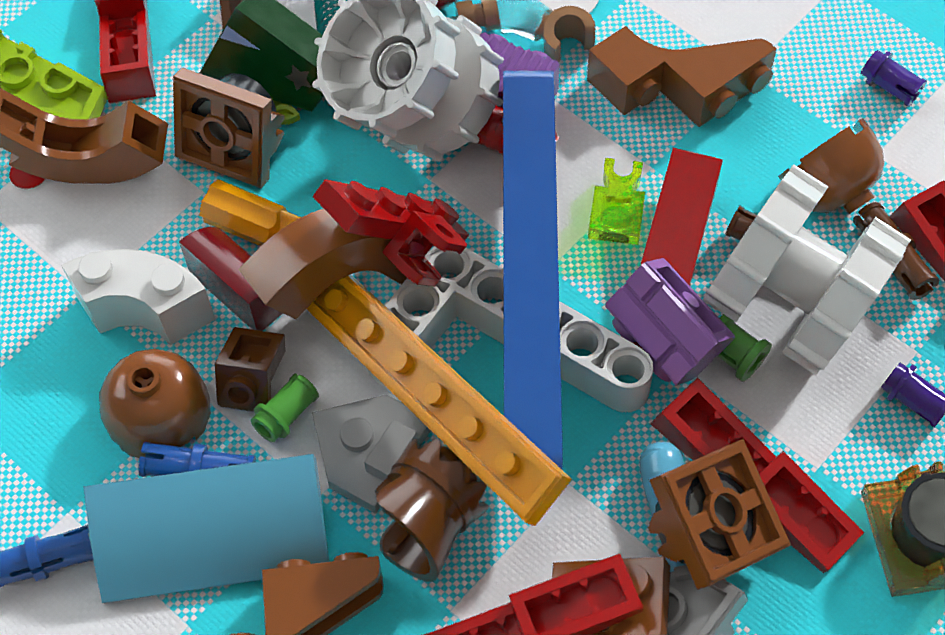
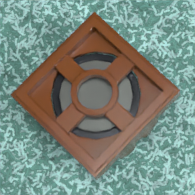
[173,67,285,188]
[648,439,791,590]

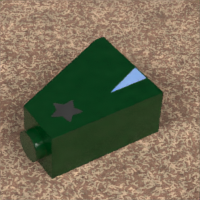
[199,0,324,112]

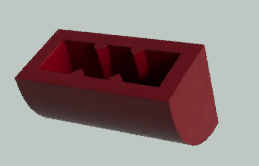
[179,227,283,331]

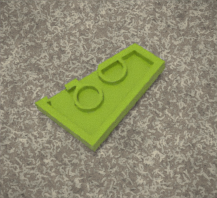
[0,30,108,119]

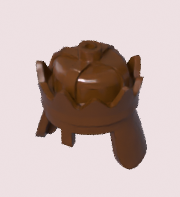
[375,438,489,582]

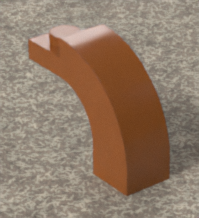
[0,88,168,184]
[238,208,407,319]

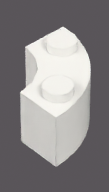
[61,249,216,345]

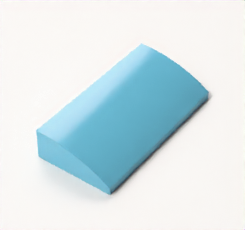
[84,454,329,603]

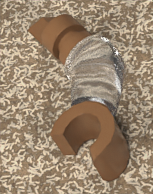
[448,0,595,63]

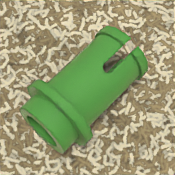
[251,373,319,442]

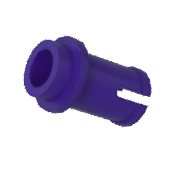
[860,50,927,107]
[881,362,945,428]

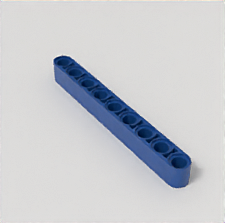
[503,71,563,470]

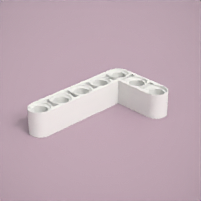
[367,247,653,412]

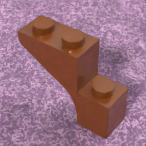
[587,26,777,127]
[231,552,384,635]

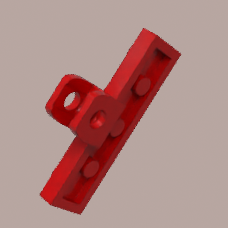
[312,179,469,287]

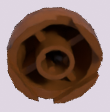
[778,118,885,214]
[99,349,211,458]

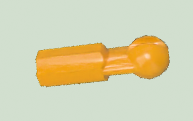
[199,179,301,246]

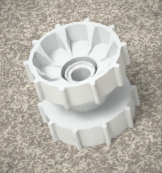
[312,0,504,162]
[703,164,911,375]

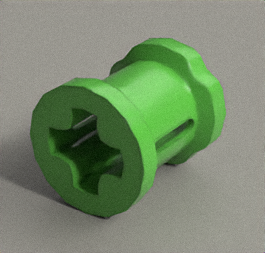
[717,314,772,382]

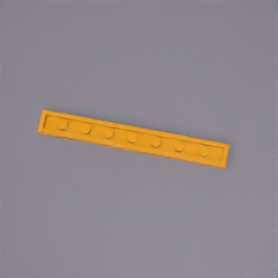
[289,222,572,526]

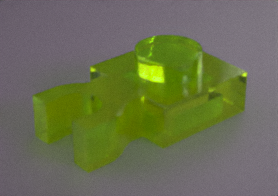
[588,158,645,245]

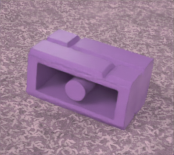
[605,258,736,386]

